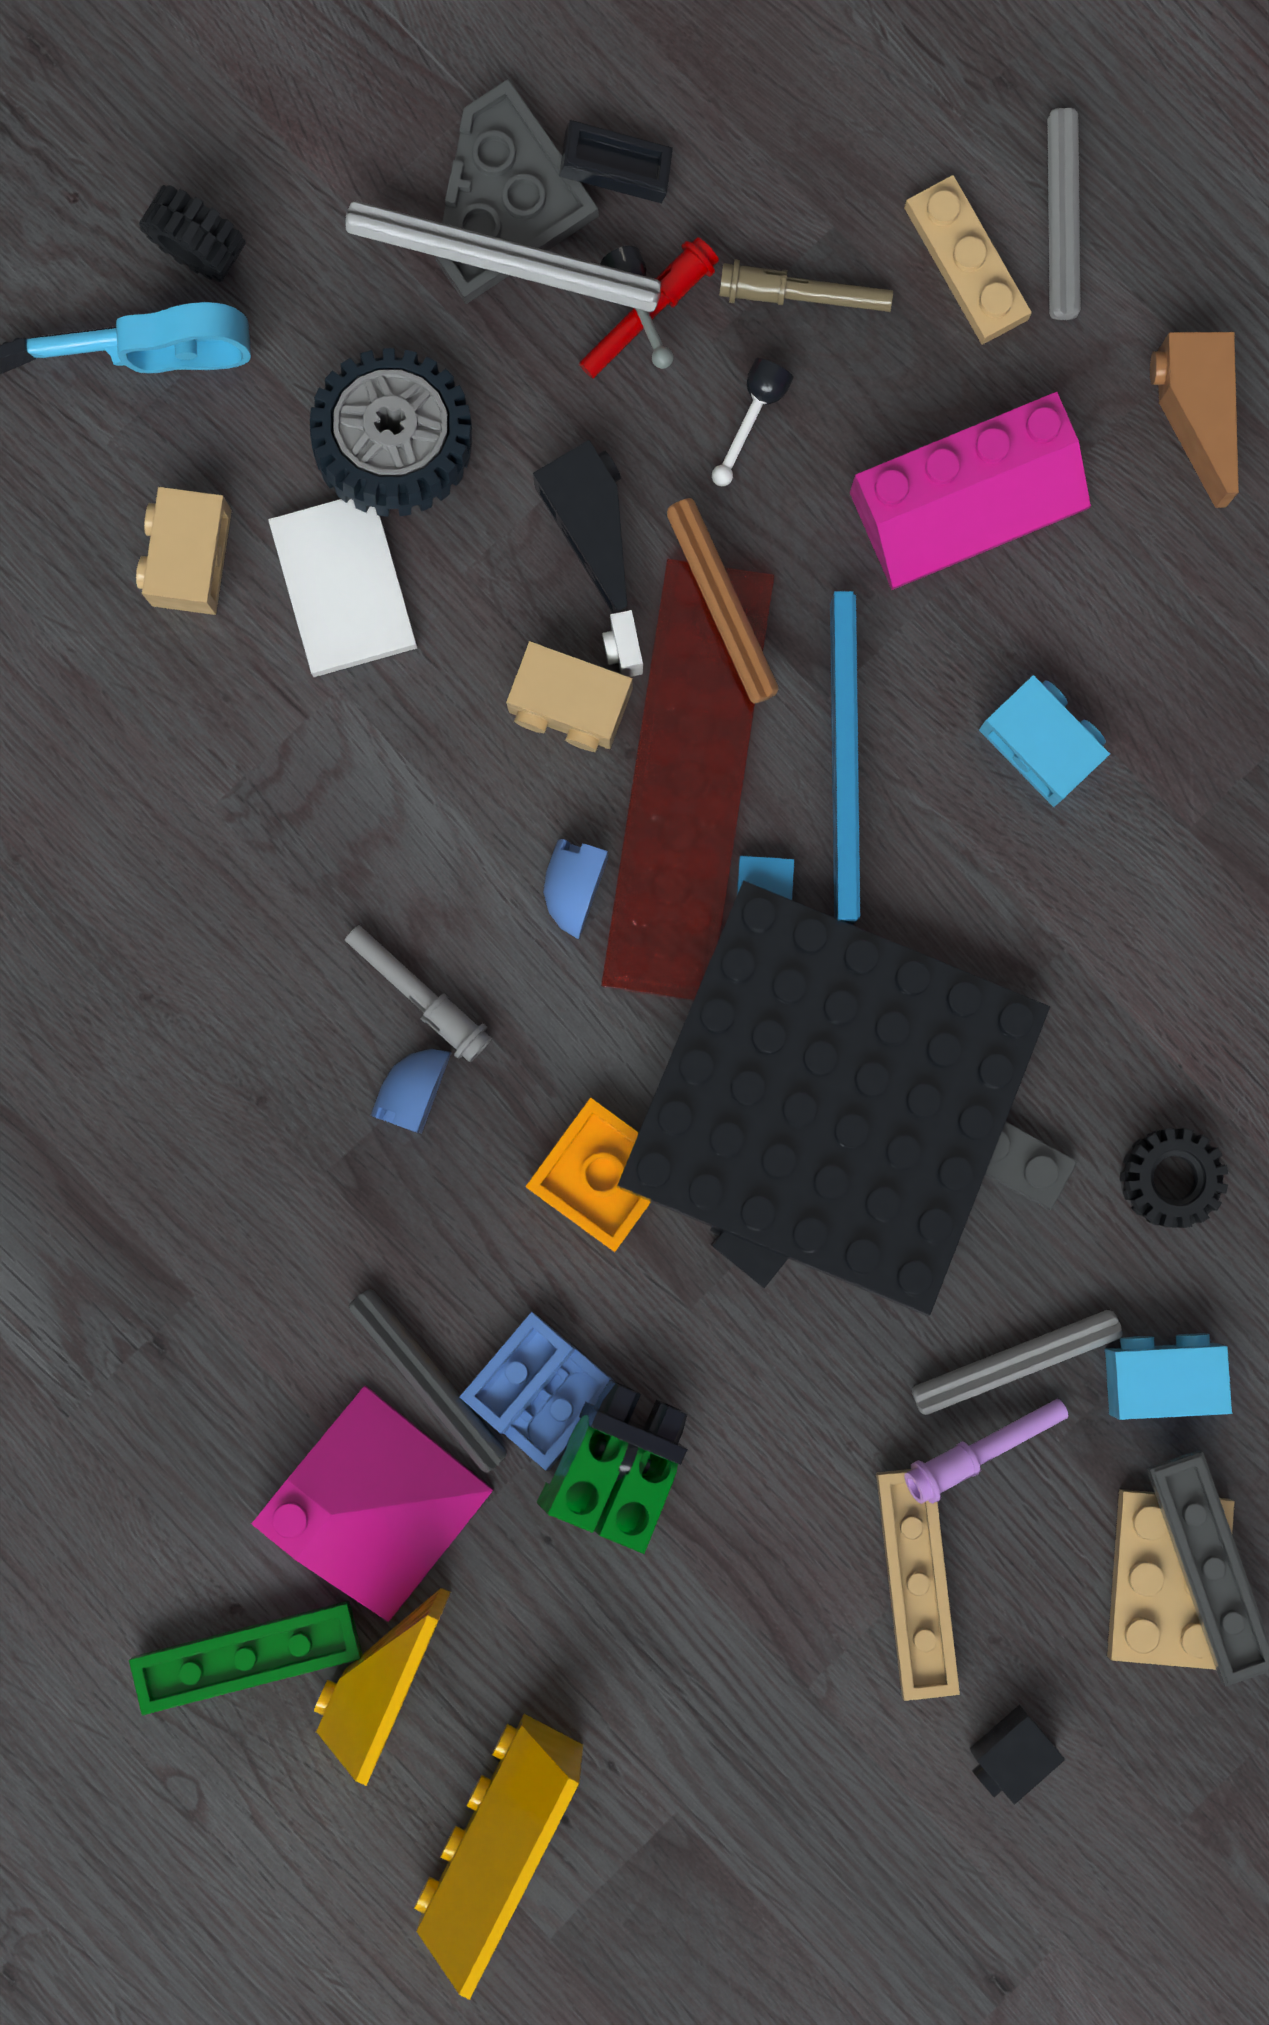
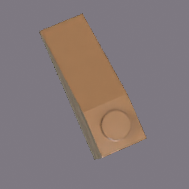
[1150,332,1239,508]

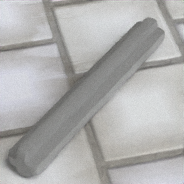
[1047,108,1081,320]
[912,1310,1123,1415]

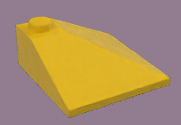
[314,1588,451,1786]

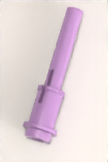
[904,1399,1068,1504]

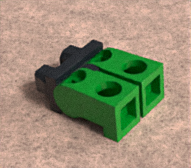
[536,1380,688,1554]

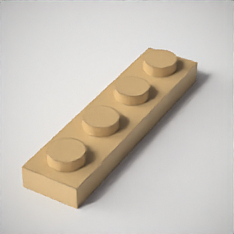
[876,1469,960,1701]

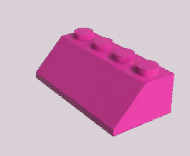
[850,392,1091,590]

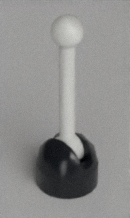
[712,358,794,487]

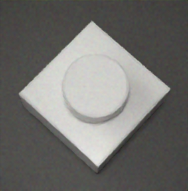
[602,610,643,677]

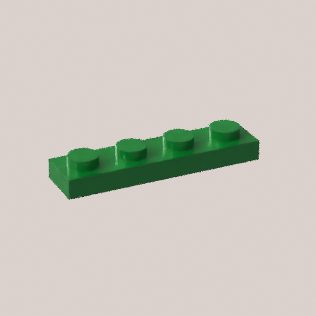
[129,1601,362,1715]

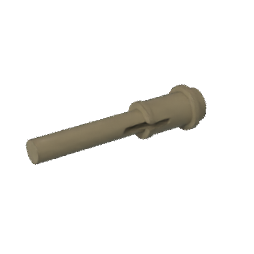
[719,259,893,312]

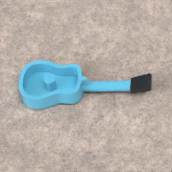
[0,302,251,374]

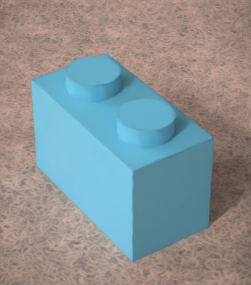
[979,675,1110,807]
[1105,1333,1232,1420]

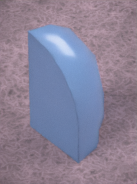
[543,839,608,939]
[371,1049,451,1134]

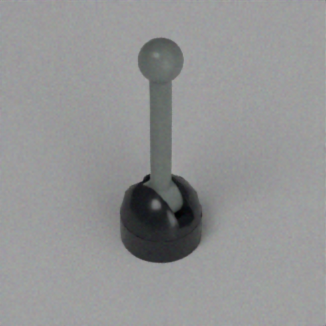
[600,246,673,369]

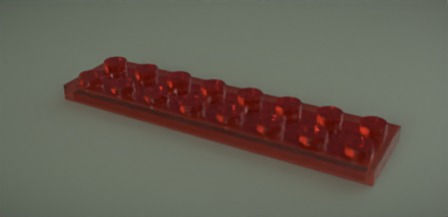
[601,559,774,1001]

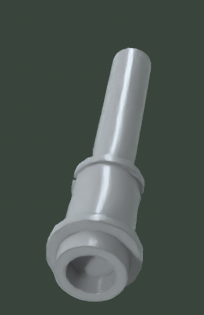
[345,925,492,1062]

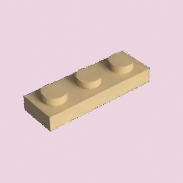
[904,175,1032,345]

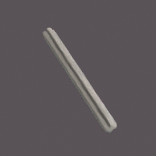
[345,201,661,312]

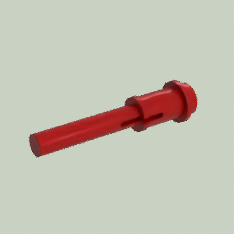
[579,237,719,379]

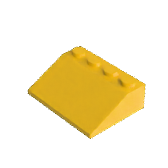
[414,1714,583,2000]

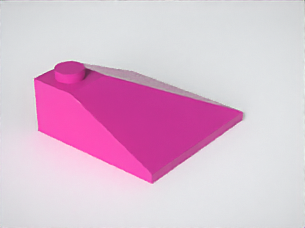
[251,1385,494,1622]

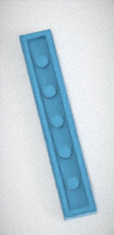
[830,591,860,925]

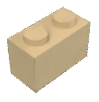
[136,487,232,615]
[506,641,633,752]

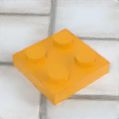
[525,1097,651,1252]

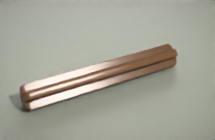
[667,498,778,703]

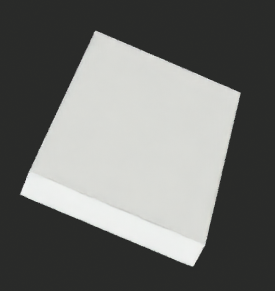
[268,499,417,677]

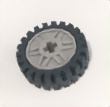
[310,348,472,517]

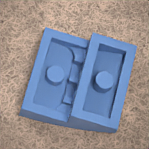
[460,1312,614,1471]

